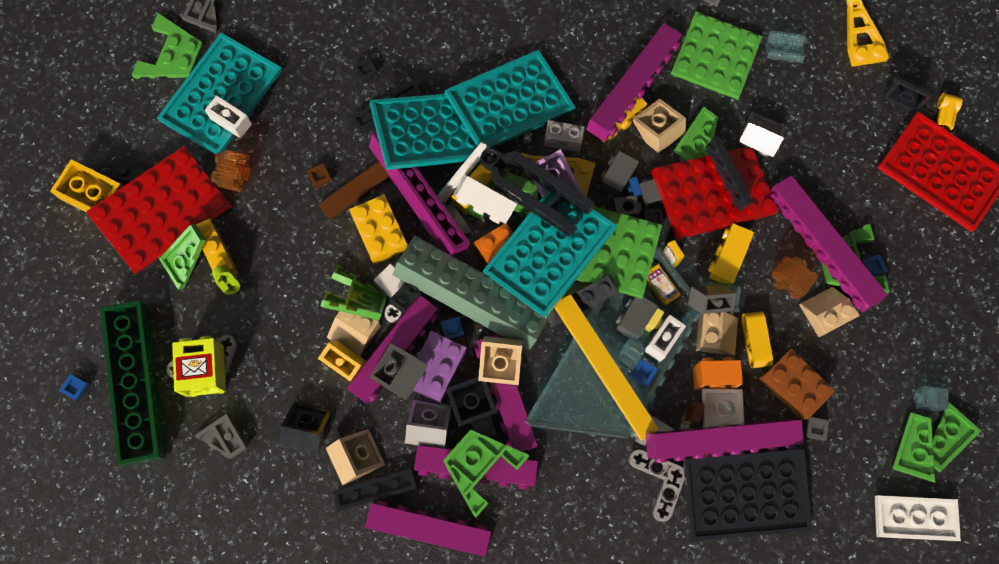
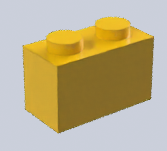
[318,339,367,381]

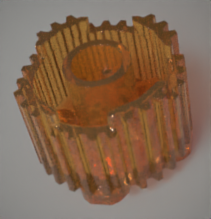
[211,150,252,192]
[772,256,818,300]

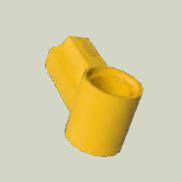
[936,93,963,131]

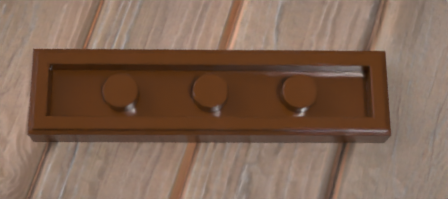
[318,162,390,220]

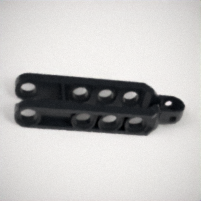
[480,148,595,237]

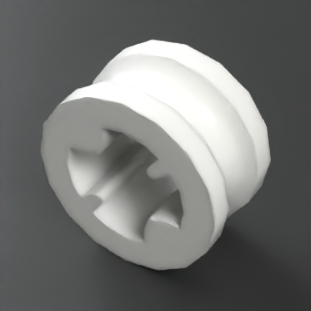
[384,304,402,323]

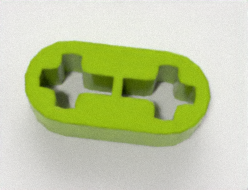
[212,265,240,295]

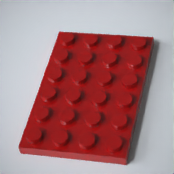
[877,112,999,232]
[86,147,231,275]
[651,147,779,240]

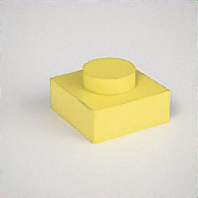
[645,308,664,333]

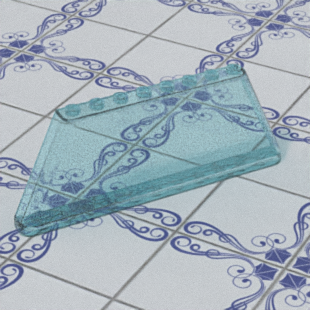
[524,246,701,439]

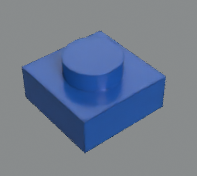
[625,177,642,201]
[861,254,887,277]
[441,317,465,340]
[630,359,657,387]
[59,374,89,401]

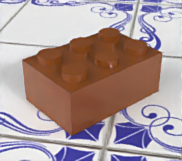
[759,348,835,421]

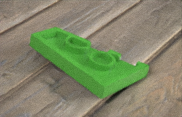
[673,107,718,161]
[159,224,206,290]
[932,403,981,472]
[893,412,935,483]

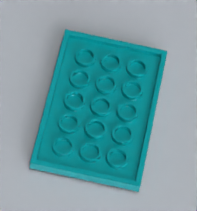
[157,33,282,157]
[444,50,576,148]
[370,94,494,170]
[483,190,617,319]

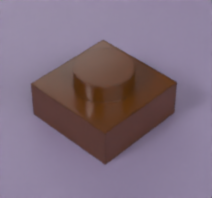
[306,163,332,189]
[684,402,705,424]

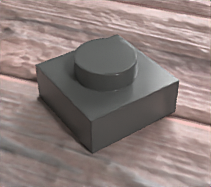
[805,417,829,441]

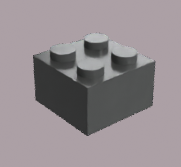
[369,344,428,400]

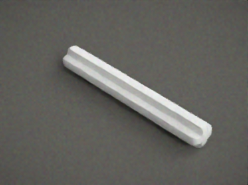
[437,142,490,203]

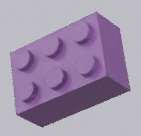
[413,331,467,404]

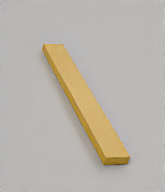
[554,294,658,440]

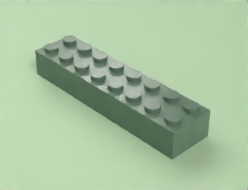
[392,236,550,351]

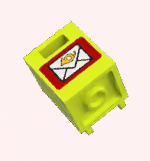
[172,336,226,397]

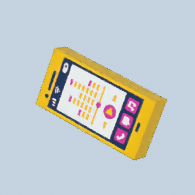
[662,240,684,270]
[647,264,681,307]

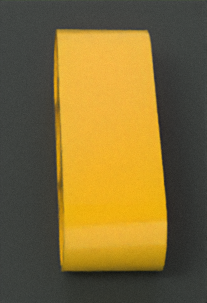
[742,311,773,368]

